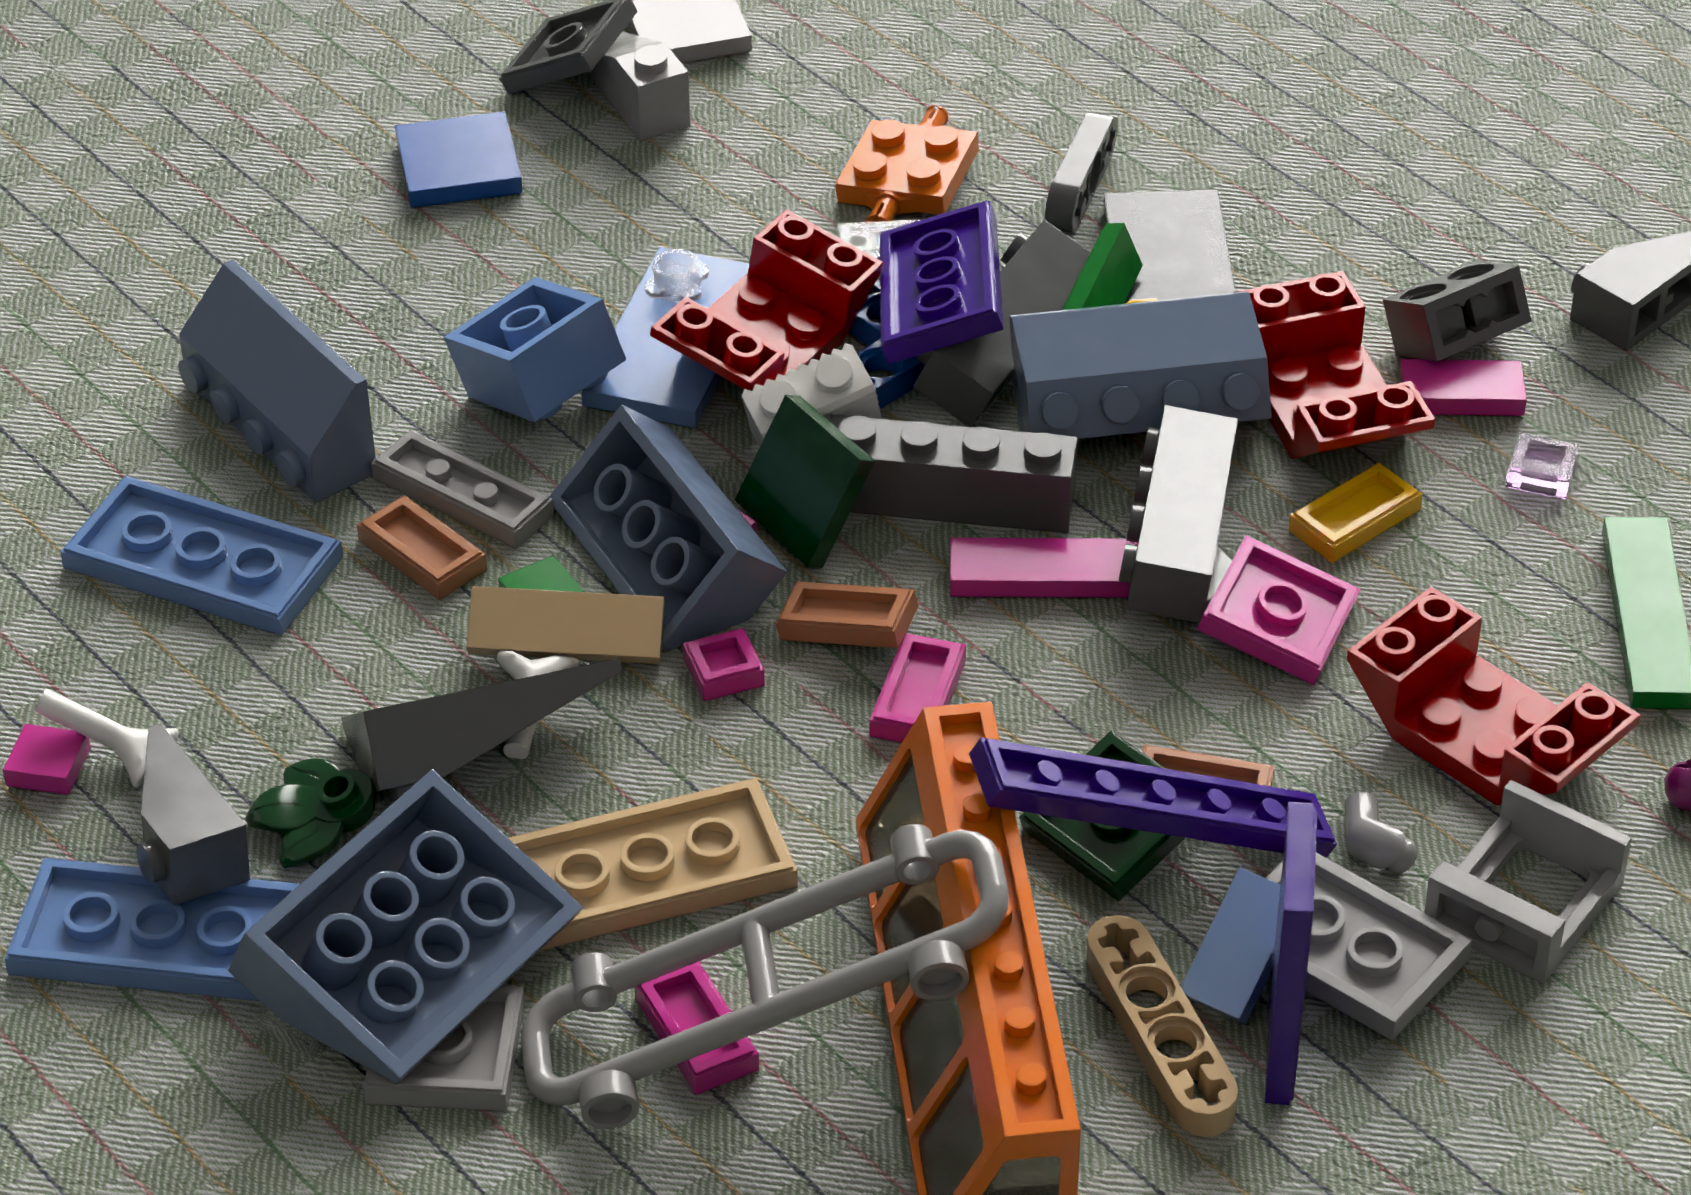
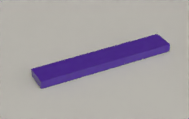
[969,737,1337,858]

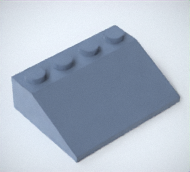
[228,769,583,1084]

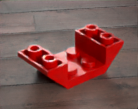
[650,209,884,391]
[1233,271,1435,459]
[1347,586,1641,805]

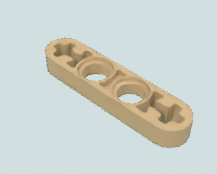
[1086,915,1238,1137]

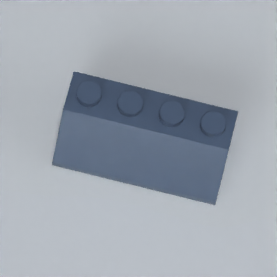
[178,259,376,503]
[1009,291,1272,439]
[549,405,787,651]

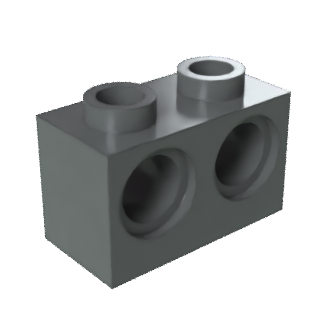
[1383,260,1532,362]

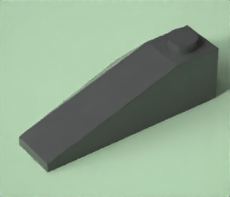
[341,658,623,802]

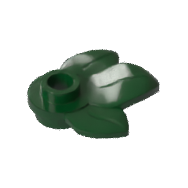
[245,758,376,868]

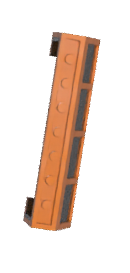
[856,701,1081,1195]

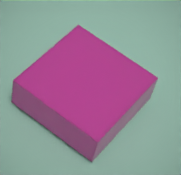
[683,628,765,702]
[3,724,91,795]

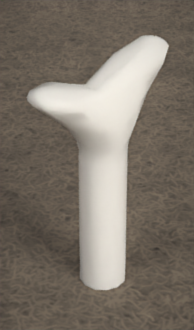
[496,650,580,759]
[35,688,179,788]

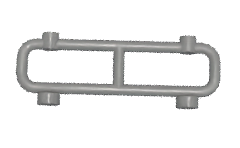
[521,824,1009,1129]

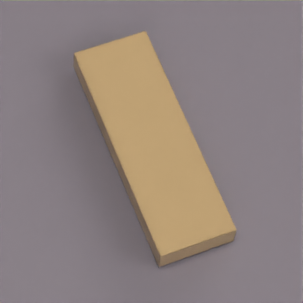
[466,586,665,664]

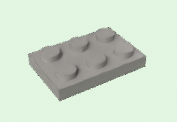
[1266,853,1473,1041]

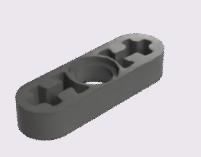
[1045,111,1118,232]

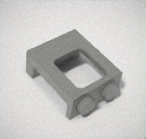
[1424,780,1632,984]

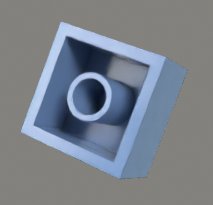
[443,277,626,422]

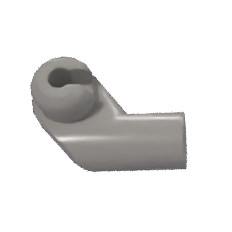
[1344,792,1417,873]

